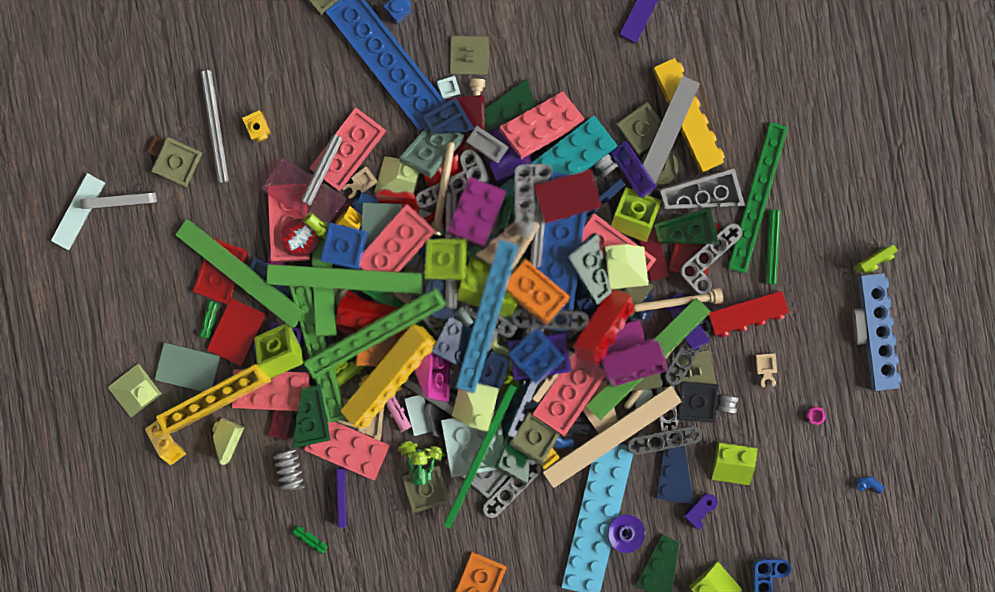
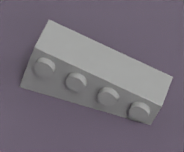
[657,168,745,209]

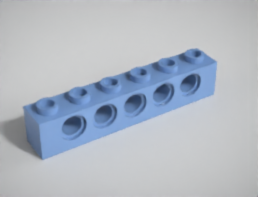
[858,273,901,391]

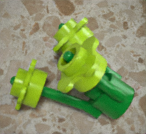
[398,441,446,485]

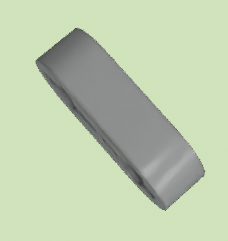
[852,308,868,345]

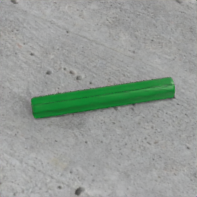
[766,209,781,285]

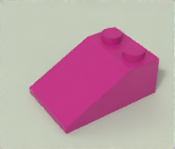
[414,340,451,402]

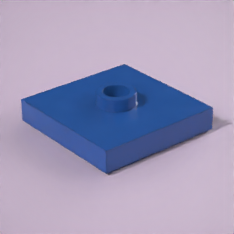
[321,223,368,269]

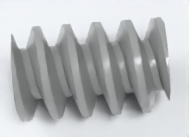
[273,449,305,491]

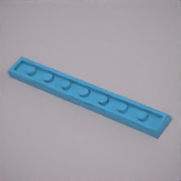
[456,239,519,393]

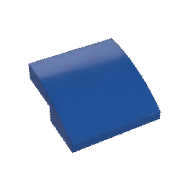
[509,328,566,384]

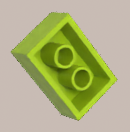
[457,257,518,318]

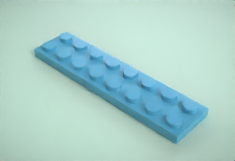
[561,443,635,592]

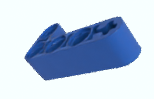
[752,558,792,592]

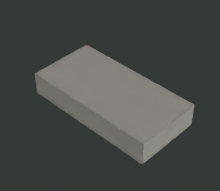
[466,125,509,163]

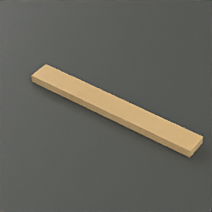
[543,385,682,488]

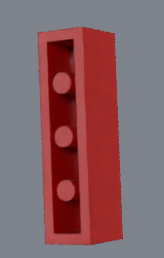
[574,289,634,365]
[707,291,789,338]
[336,296,416,338]

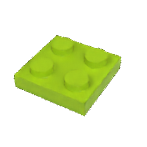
[425,240,467,280]
[853,244,898,274]

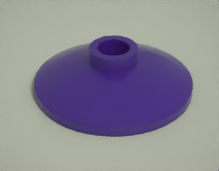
[608,514,645,553]

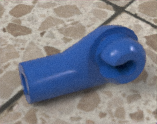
[554,436,574,449]
[856,476,885,494]

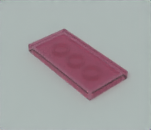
[261,158,347,226]

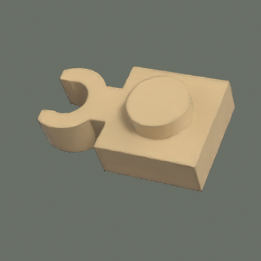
[342,167,378,198]
[755,353,777,387]

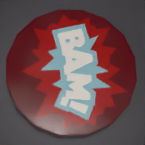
[281,219,319,257]

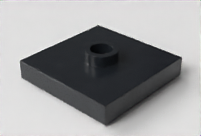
[677,381,719,423]

